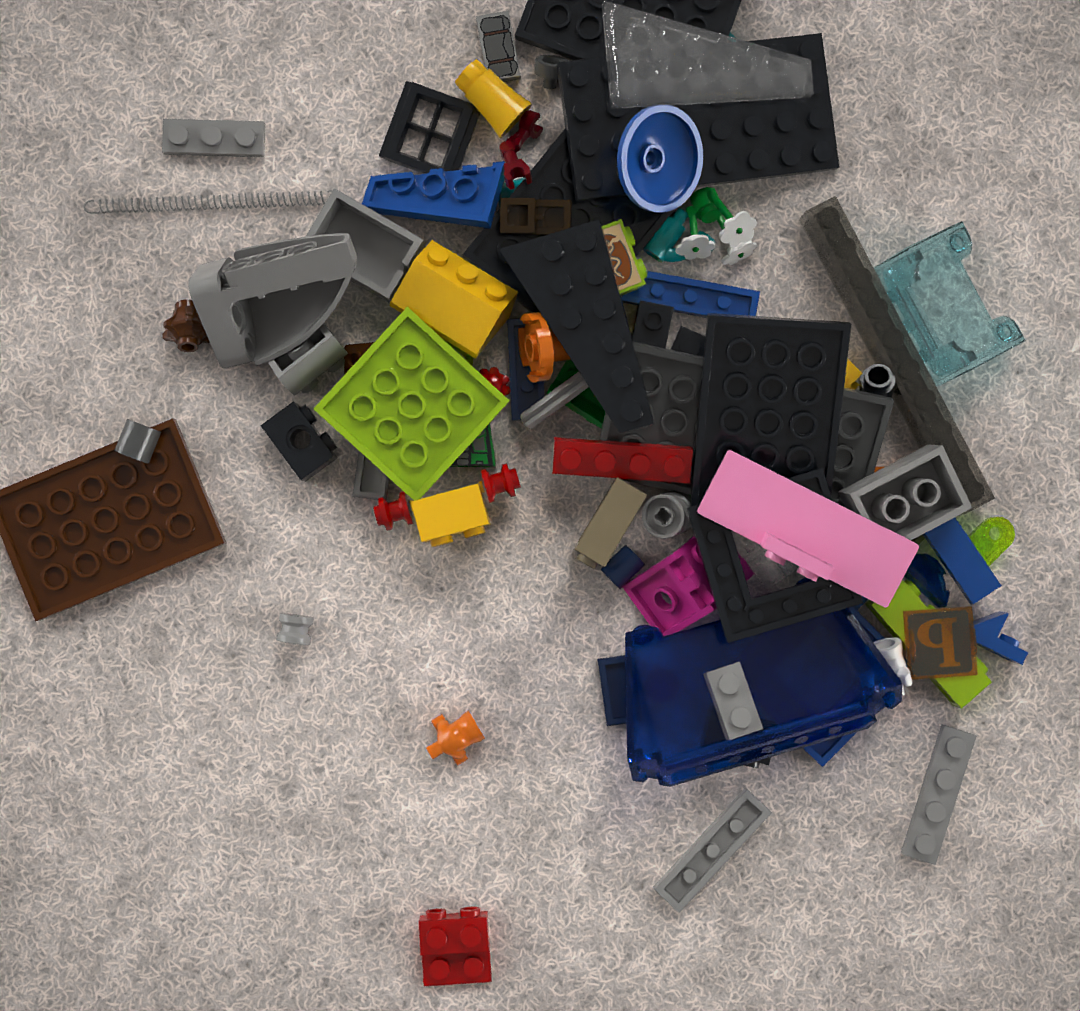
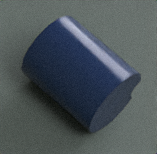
[600,545,645,589]

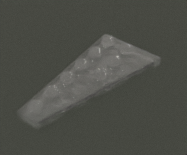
[602,0,814,109]

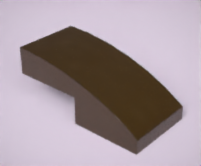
[500,198,572,235]

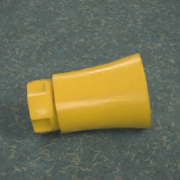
[455,59,533,139]

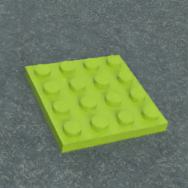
[313,307,510,501]

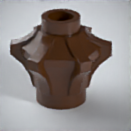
[163,299,210,352]

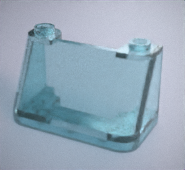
[871,221,1026,387]

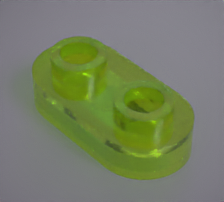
[968,517,1015,566]

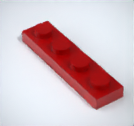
[552,437,693,483]

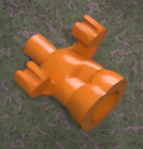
[426,710,485,765]

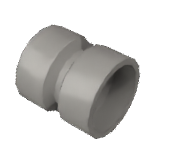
[642,491,692,539]

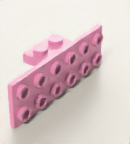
[697,450,919,607]

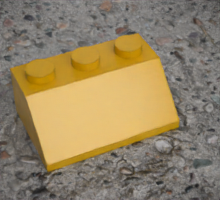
[389,240,518,359]

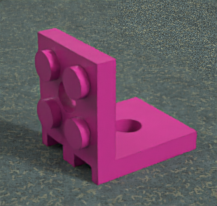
[622,535,754,641]

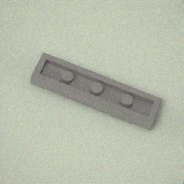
[901,724,977,865]
[653,787,772,913]

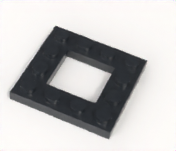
[686,468,863,643]

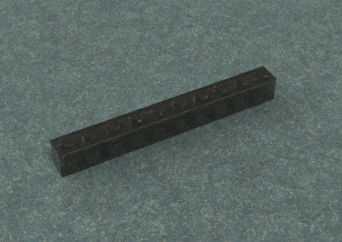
[799,196,995,515]

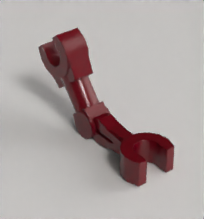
[499,110,543,190]

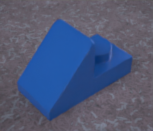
[968,611,1028,665]

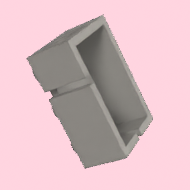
[306,188,426,304]

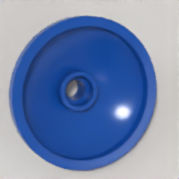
[617,105,703,212]

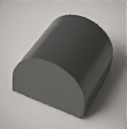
[114,419,161,463]

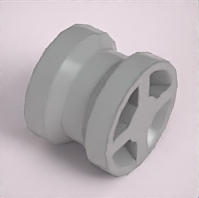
[276,613,314,645]

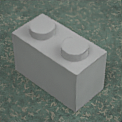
[703,661,763,740]

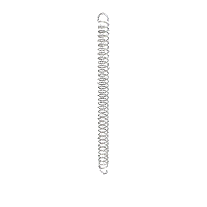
[84,190,332,214]

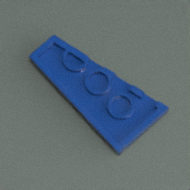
[362,161,505,228]

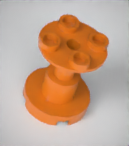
[518,312,571,383]

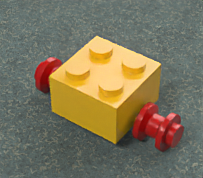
[373,463,521,547]

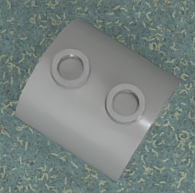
[268,323,348,396]

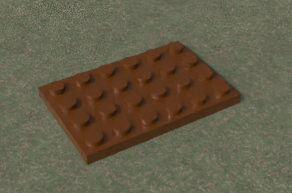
[0,418,227,621]

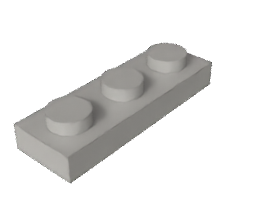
[162,119,266,157]

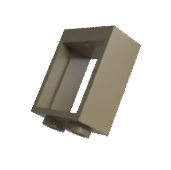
[573,477,647,569]

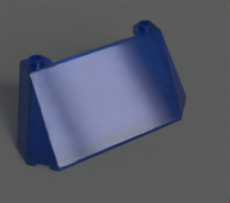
[625,577,902,787]

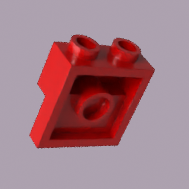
[419,906,492,986]

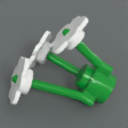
[675,187,758,265]

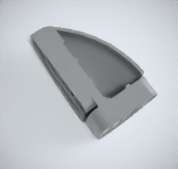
[188,233,357,368]

